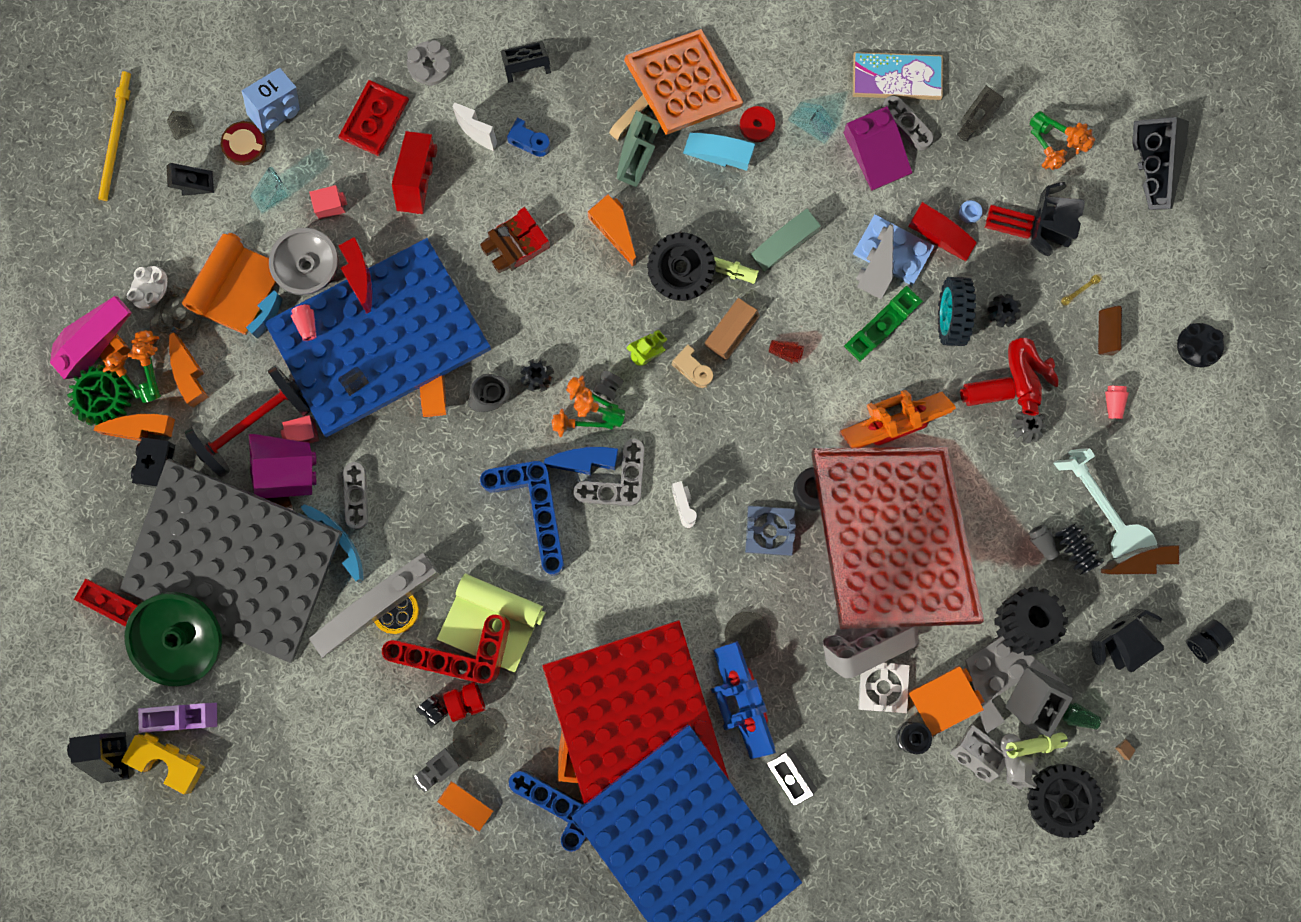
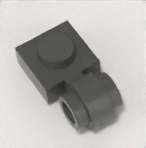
[412,748,460,793]

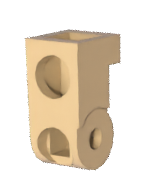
[672,345,713,388]

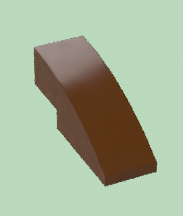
[1101,545,1179,575]

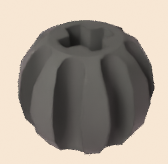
[1011,410,1047,443]

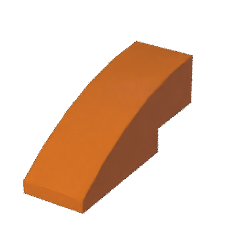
[169,333,209,408]
[420,375,446,418]
[94,414,175,441]

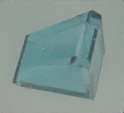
[788,102,837,144]
[250,167,291,213]

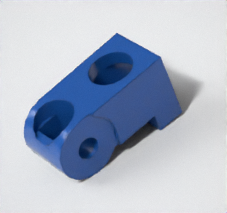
[507,117,550,157]

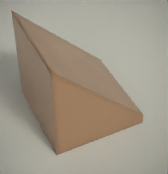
[1115,739,1135,760]

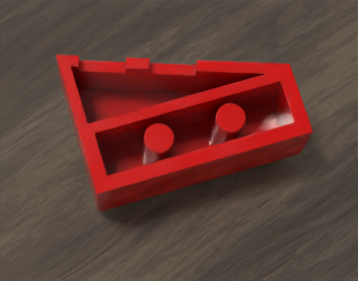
[392,131,437,214]

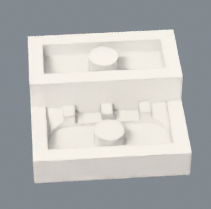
[452,103,497,151]

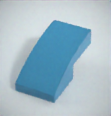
[246,290,282,339]

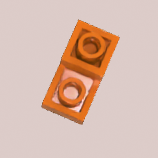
[437,781,493,832]

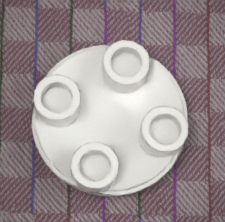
[127,266,168,309]

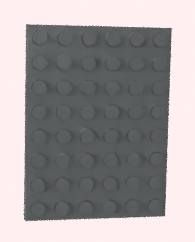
[120,459,343,663]

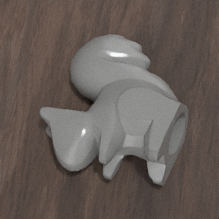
[1001,734,1039,789]

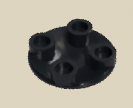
[1177,323,1224,368]

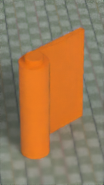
[182,233,276,335]

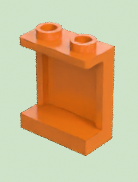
[908,665,985,736]

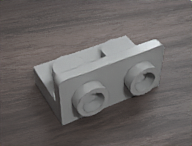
[950,724,1006,783]

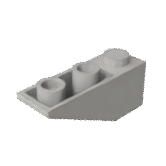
[856,224,894,299]

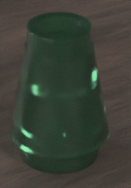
[1063,703,1101,730]

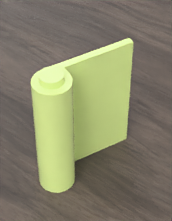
[437,573,546,673]

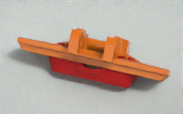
[840,390,956,449]

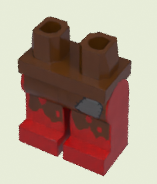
[480,207,550,273]

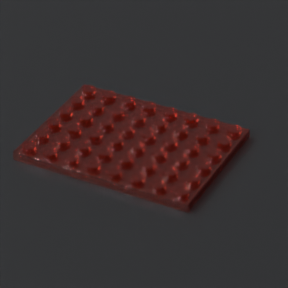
[811,447,984,629]

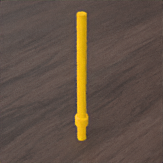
[98,71,131,201]

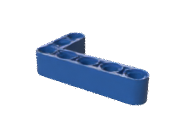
[480,461,564,576]

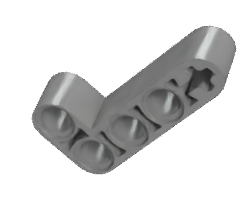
[823,617,919,678]

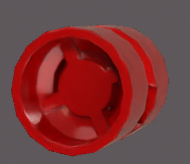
[443,682,486,722]

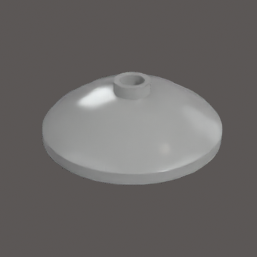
[269,228,338,295]

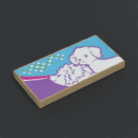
[853,52,942,100]

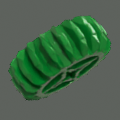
[67,365,133,426]

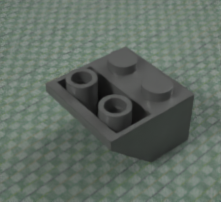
[1005,666,1073,738]

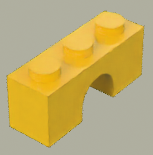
[121,732,205,795]

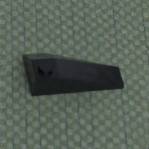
[1132,117,1189,210]

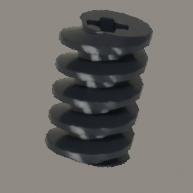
[1055,522,1104,575]

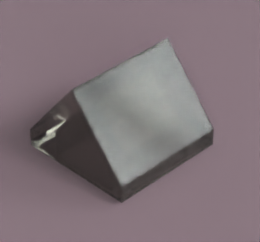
[167,111,196,140]
[338,367,369,396]

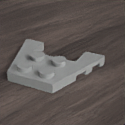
[965,636,1064,733]

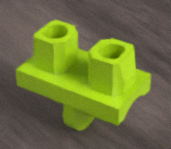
[626,330,667,366]

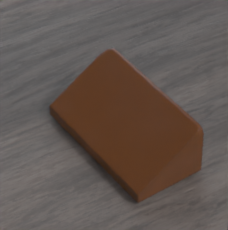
[1098,306,1122,355]

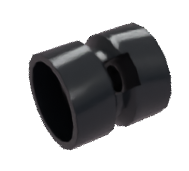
[1186,619,1234,664]
[895,722,932,755]

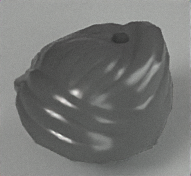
[468,373,511,412]

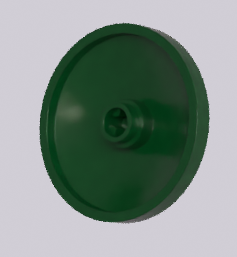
[124,592,222,687]

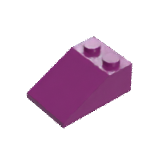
[843,106,912,191]

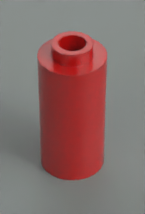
[960,376,1016,406]

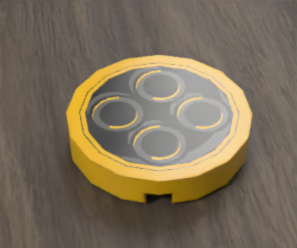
[374,595,419,634]

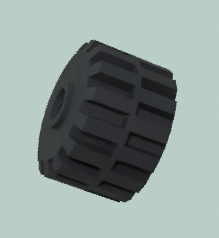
[994,587,1068,656]

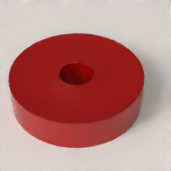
[740,106,775,142]

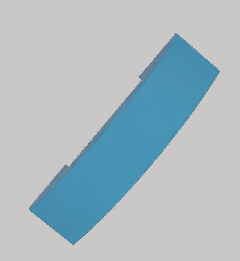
[301,504,364,583]

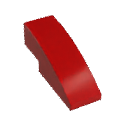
[908,202,977,261]
[338,237,372,313]

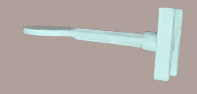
[1054,448,1157,559]

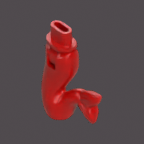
[1008,338,1059,416]

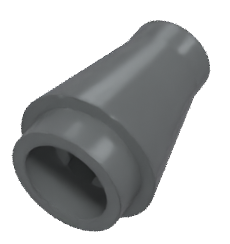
[1029,524,1060,561]

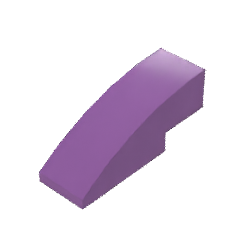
[138,703,217,733]

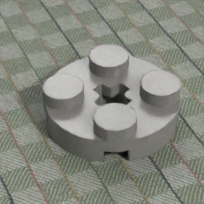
[407,40,452,86]

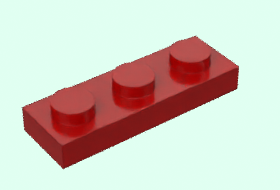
[73,578,138,627]

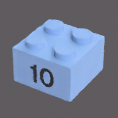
[242,68,300,133]

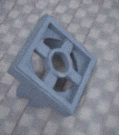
[745,506,796,556]

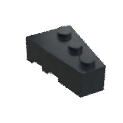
[67,732,129,783]

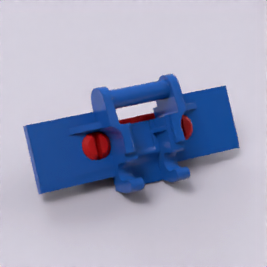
[710,641,776,759]

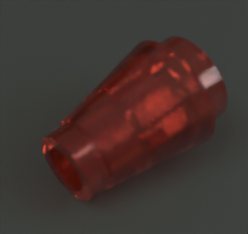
[769,340,804,364]

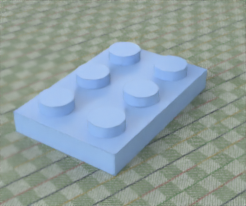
[853,214,934,286]

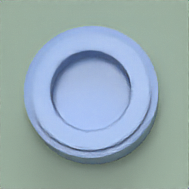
[959,200,982,224]

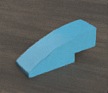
[683,133,755,171]

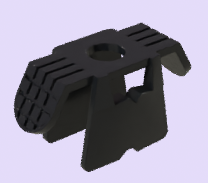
[1030,182,1085,256]
[1091,609,1164,672]

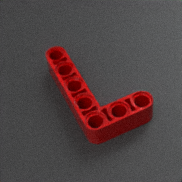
[382,614,510,683]

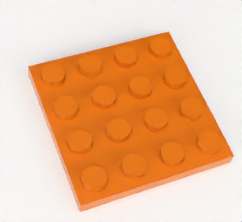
[624,29,743,135]

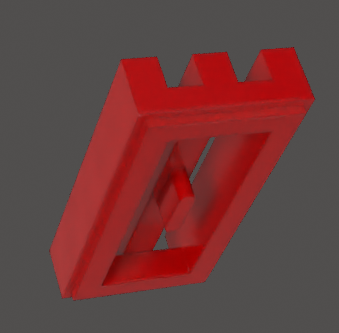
[984,205,1035,239]

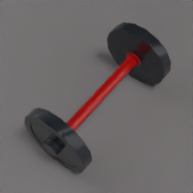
[184,365,311,478]

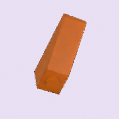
[588,194,636,266]

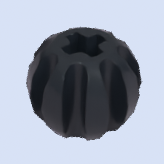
[987,294,1022,328]
[520,359,554,392]

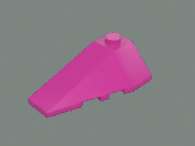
[50,296,132,380]

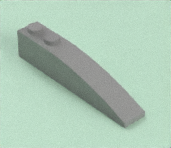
[309,553,440,658]

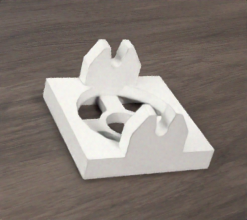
[858,663,909,713]

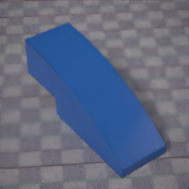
[544,447,618,475]

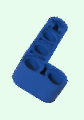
[509,770,586,852]

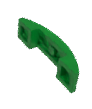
[844,285,923,362]

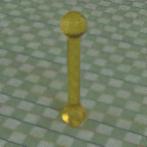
[1061,275,1100,306]

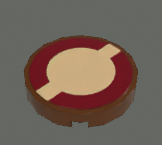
[220,121,267,166]

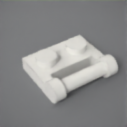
[672,481,697,528]

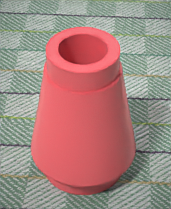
[291,305,317,341]
[1105,386,1129,419]

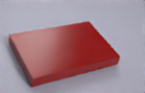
[338,80,409,156]

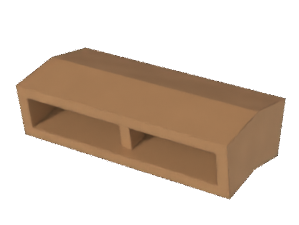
[704,298,760,360]

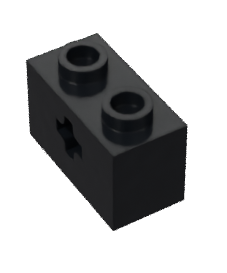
[131,437,176,488]

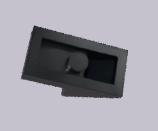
[166,163,214,196]

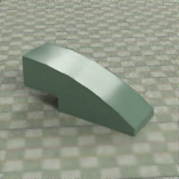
[617,110,660,187]
[751,208,821,272]

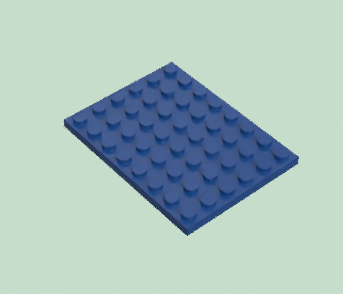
[265,238,491,438]
[571,724,802,922]

